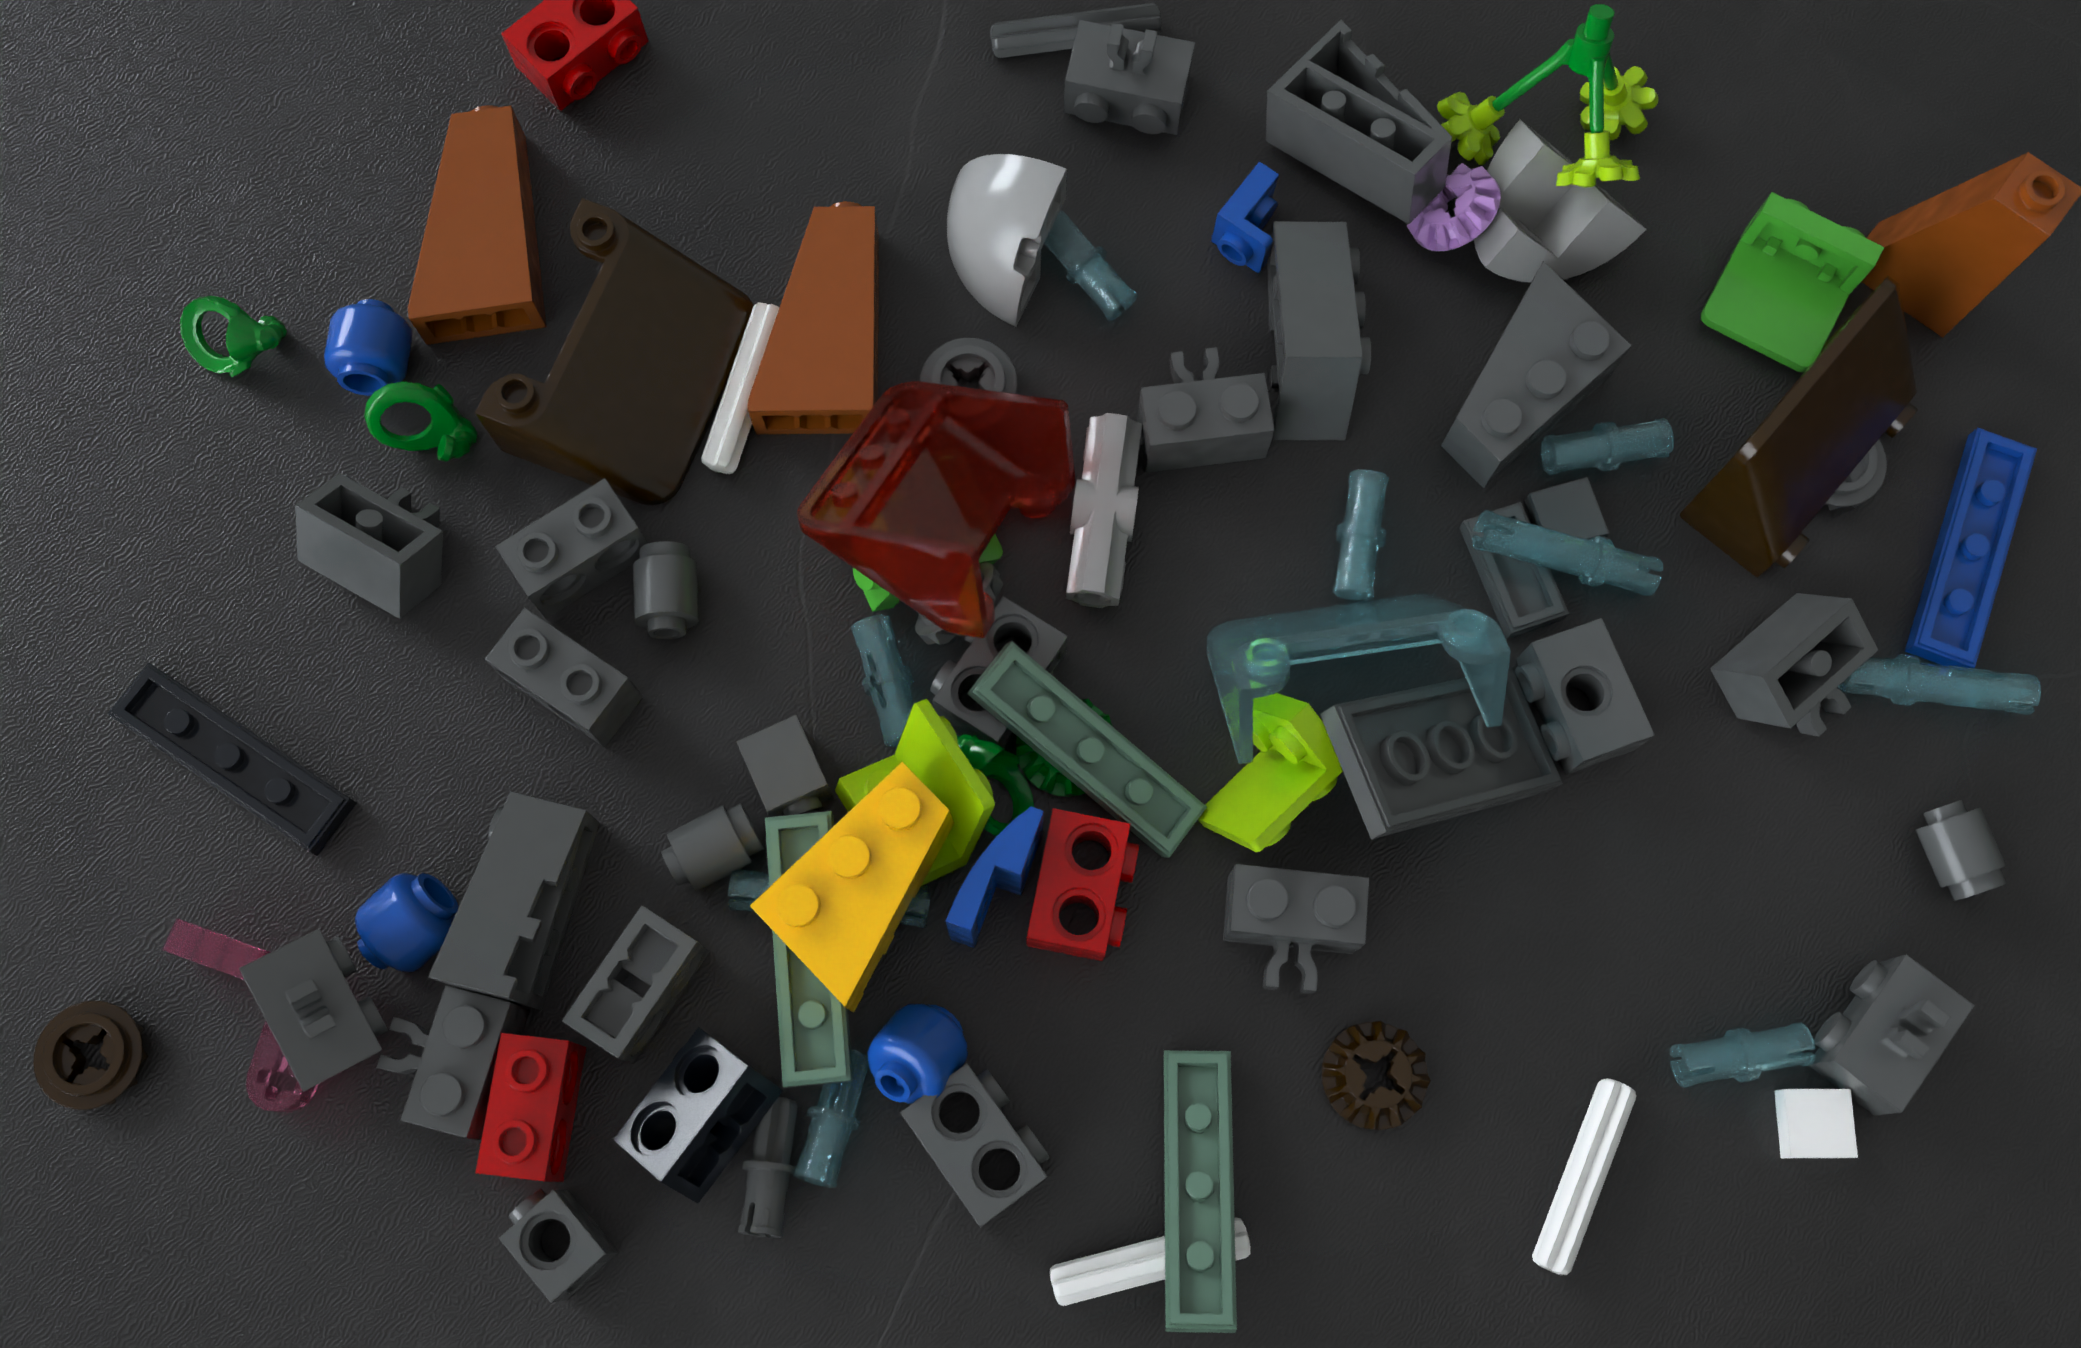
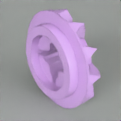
[1407,163,1501,251]

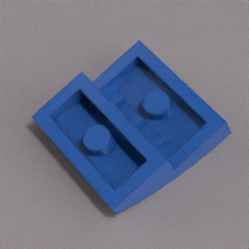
[945,807,1044,948]

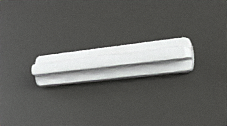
[701,302,780,474]
[1532,1078,1636,1275]
[1050,1217,1251,1306]

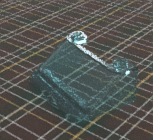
[1207,594,1511,764]

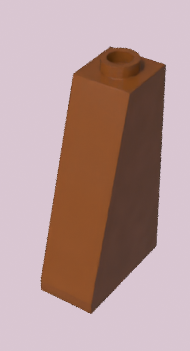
[408,105,547,345]
[1861,152,2081,338]
[748,201,879,435]

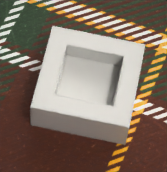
[1774,1089,1858,1158]

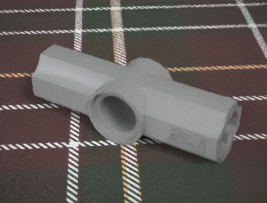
[1066,413,1142,608]

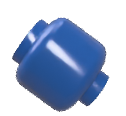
[324,299,412,396]
[355,873,459,972]
[867,1004,968,1105]

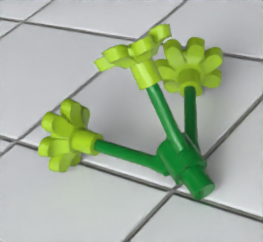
[1437,4,1659,188]

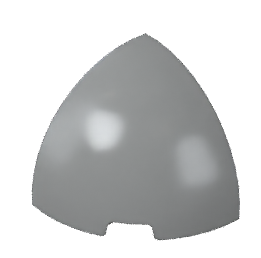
[1474,119,1646,283]
[947,154,1067,327]

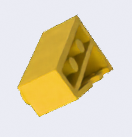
[750,762,954,1012]

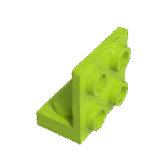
[1198,684,1343,852]
[835,699,995,886]

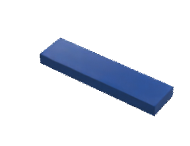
[1905,428,2037,674]

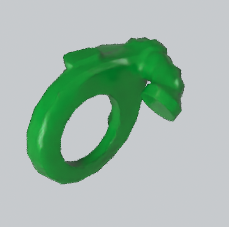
[180,296,287,377]
[364,381,478,462]
[957,734,1035,836]

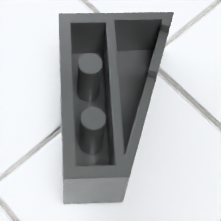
[1266,20,1452,224]
[1268,221,1371,441]
[1441,261,1632,488]
[428,791,600,1011]

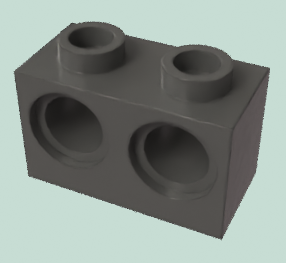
[495,478,647,619]
[930,596,1068,748]
[485,607,643,748]
[562,905,710,1064]
[900,1063,1050,1228]

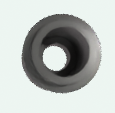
[633,541,699,639]
[1915,800,2007,901]
[661,803,764,892]

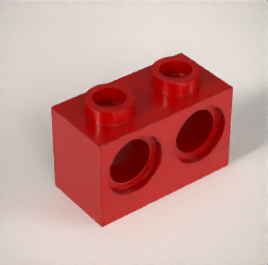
[501,0,649,111]
[1026,808,1139,962]
[475,1033,586,1182]

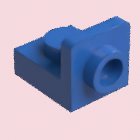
[1211,161,1279,273]

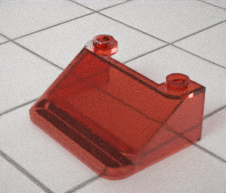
[797,381,1076,639]

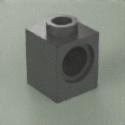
[736,715,833,817]
[499,1189,619,1303]

